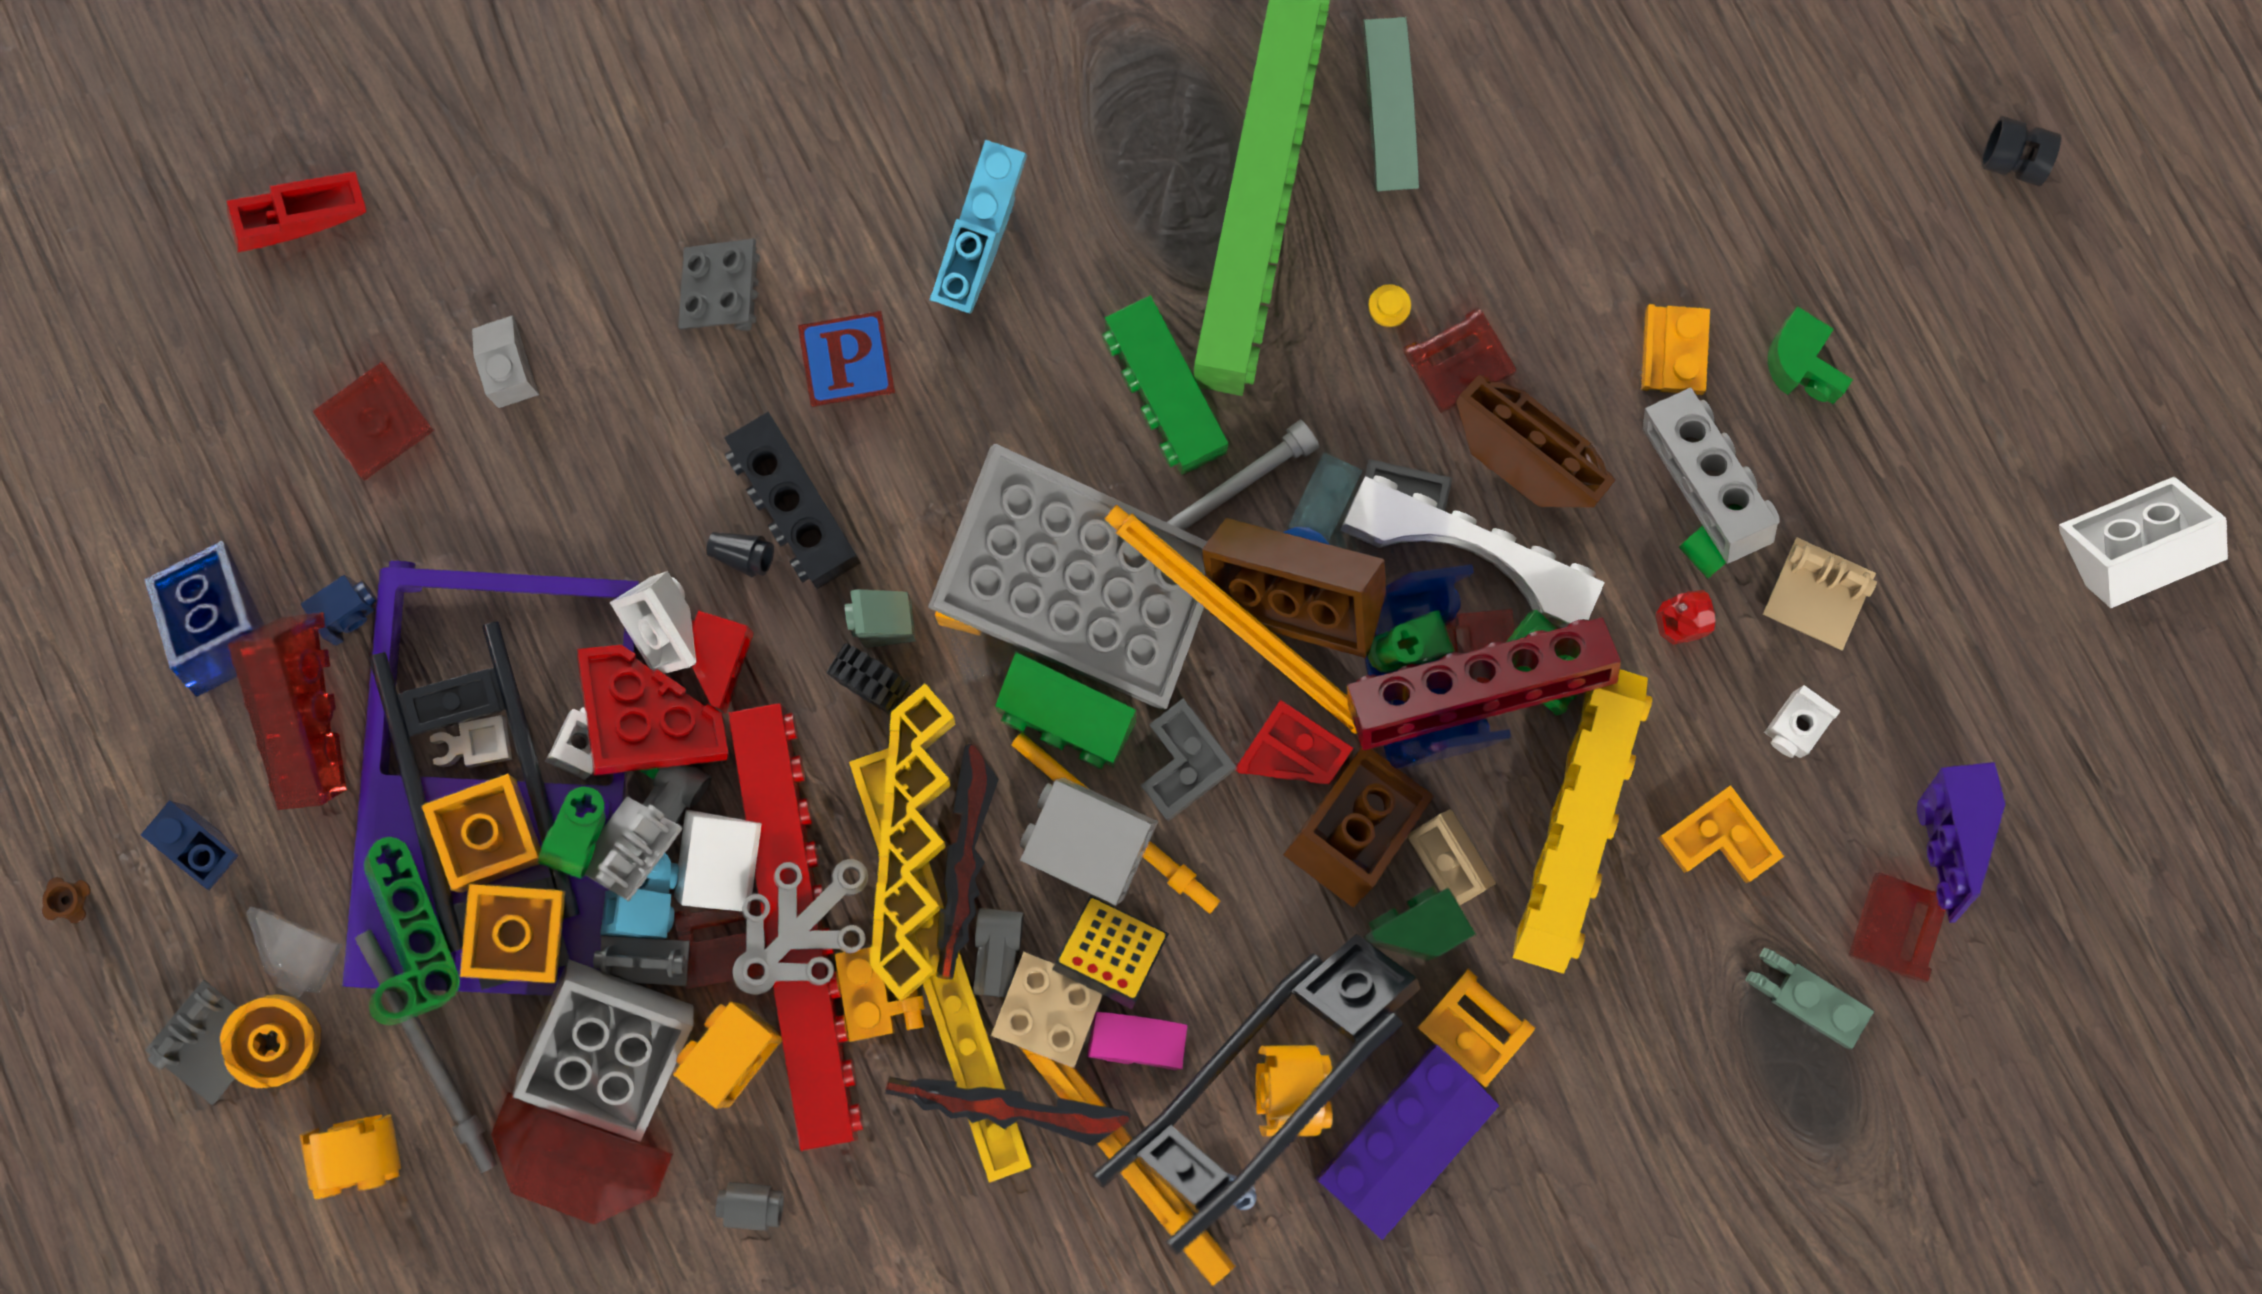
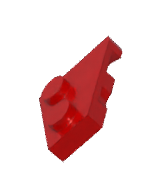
[1235,700,1353,784]

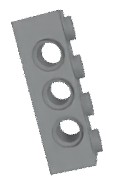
[1643,388,1779,564]

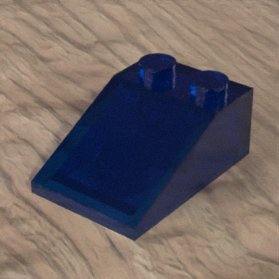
[144,540,276,697]

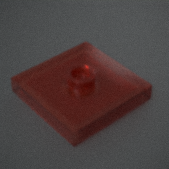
[312,361,435,481]

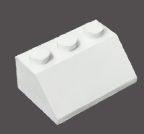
[2059,477,2228,608]

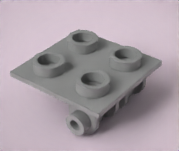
[585,797,683,901]

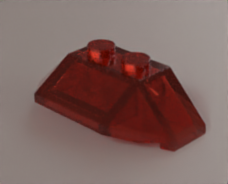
[491,1092,674,1225]

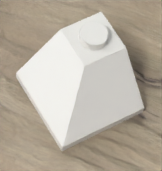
[610,571,696,674]

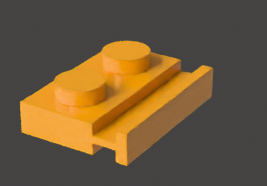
[1641,304,1710,395]

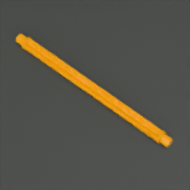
[1104,504,1357,734]

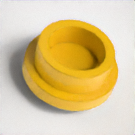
[1368,284,1411,327]

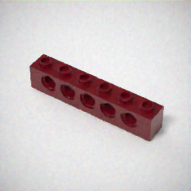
[1347,617,1621,751]

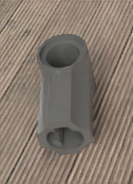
[643,764,712,824]
[973,908,1024,998]

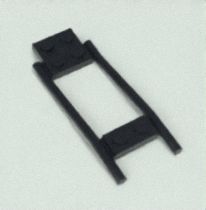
[369,621,580,990]
[1092,934,1421,1256]

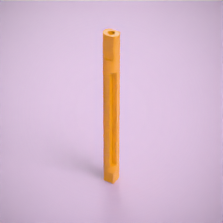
[1019,1047,1236,1286]

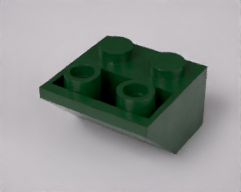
[1363,885,1476,961]

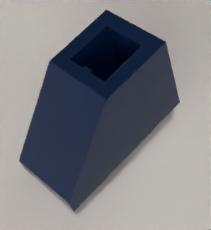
[141,800,239,890]

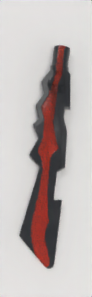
[936,744,999,980]
[885,1076,1131,1147]

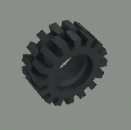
[826,643,911,715]

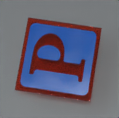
[798,311,895,407]

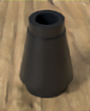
[706,532,774,577]

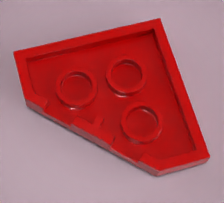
[577,645,728,775]

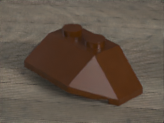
[1456,375,1616,508]

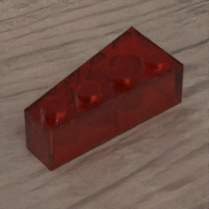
[228,612,346,810]

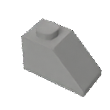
[472,315,539,408]

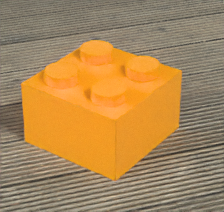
[422,774,541,893]
[460,884,565,983]
[673,1002,782,1109]

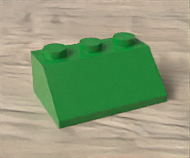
[995,652,1136,770]

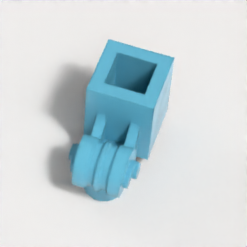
[601,853,679,939]

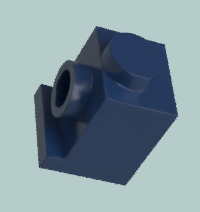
[300,575,377,646]

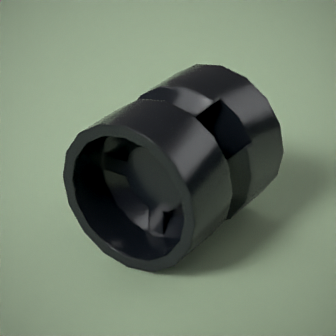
[1981,116,2061,186]

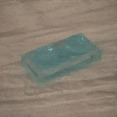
[1287,452,1362,542]

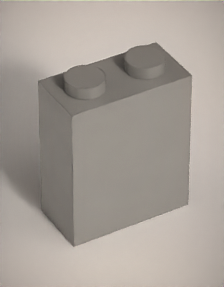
[1020,778,1158,905]

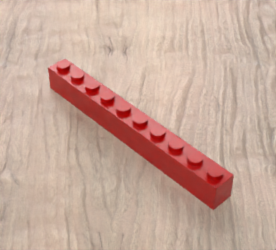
[728,703,864,1151]

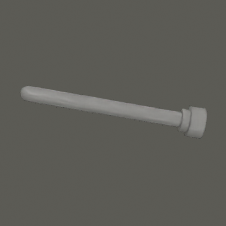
[1166,419,1320,530]

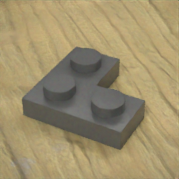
[1140,698,1238,822]

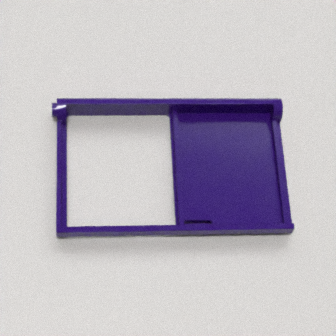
[342,561,640,996]

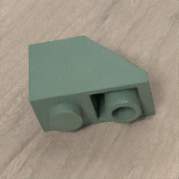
[845,589,916,648]

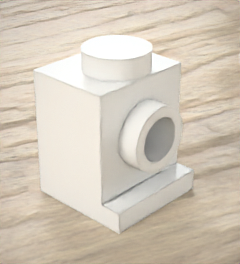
[1764,685,1840,758]
[545,707,593,780]

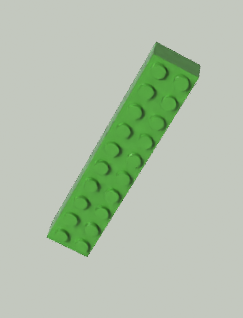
[1194,0,1330,396]

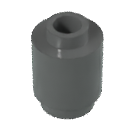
[716,1182,784,1231]

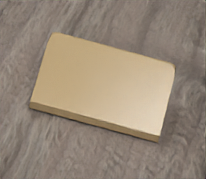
[1407,809,1496,906]

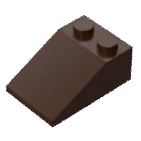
[1283,747,1434,908]

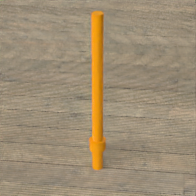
[1011,732,1221,914]

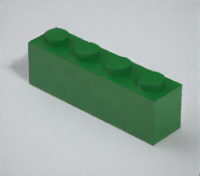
[1101,295,1229,476]

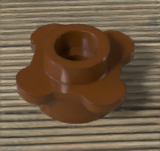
[42,877,91,924]

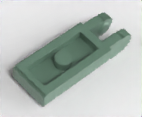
[1745,948,1874,1049]

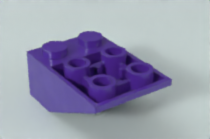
[1917,762,2006,923]

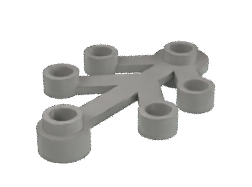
[732,859,868,995]

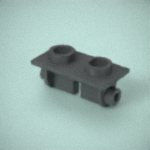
[593,936,690,986]

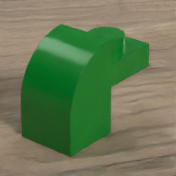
[1768,306,1853,404]

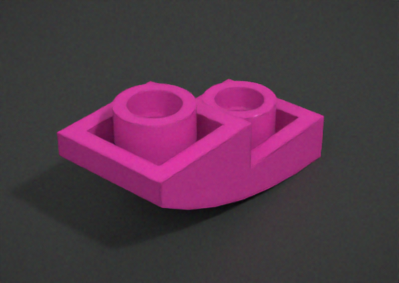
[1087,1012,1187,1071]

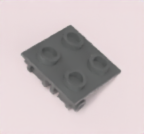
[678,239,760,331]
[145,980,271,1105]

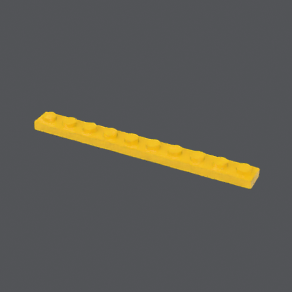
[849,748,1032,1183]

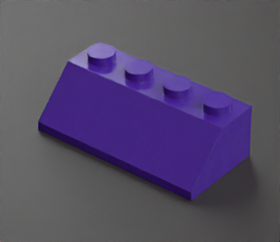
[1315,1045,1499,1240]

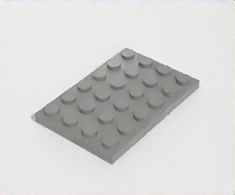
[928,444,1207,709]

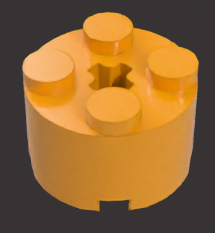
[220,995,321,1088]
[1255,1045,1332,1137]
[299,1114,401,1199]

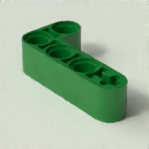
[363,837,460,1025]

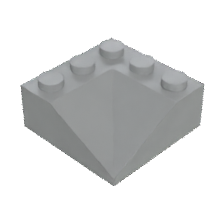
[513,959,693,1142]

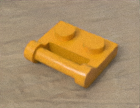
[1416,968,1535,1088]

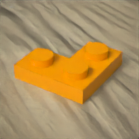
[1658,785,1785,883]

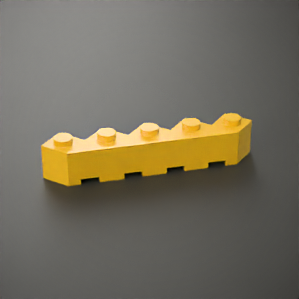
[1513,669,1653,974]
[870,684,955,1002]

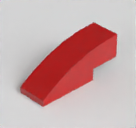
[226,171,366,252]

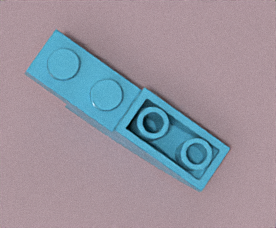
[930,140,1027,314]

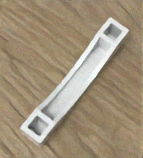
[1340,476,1605,628]

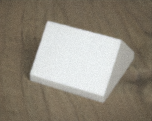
[674,810,762,911]

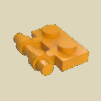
[834,947,925,1042]

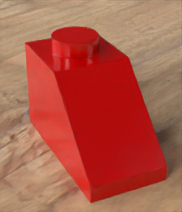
[691,610,754,714]

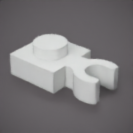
[430,715,512,768]

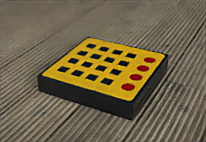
[1052,895,1169,1009]

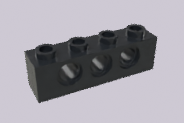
[724,411,861,589]

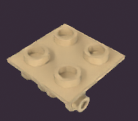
[1762,537,1877,650]
[991,952,1102,1068]

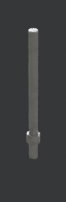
[355,929,497,1173]

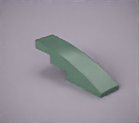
[1364,17,1419,191]

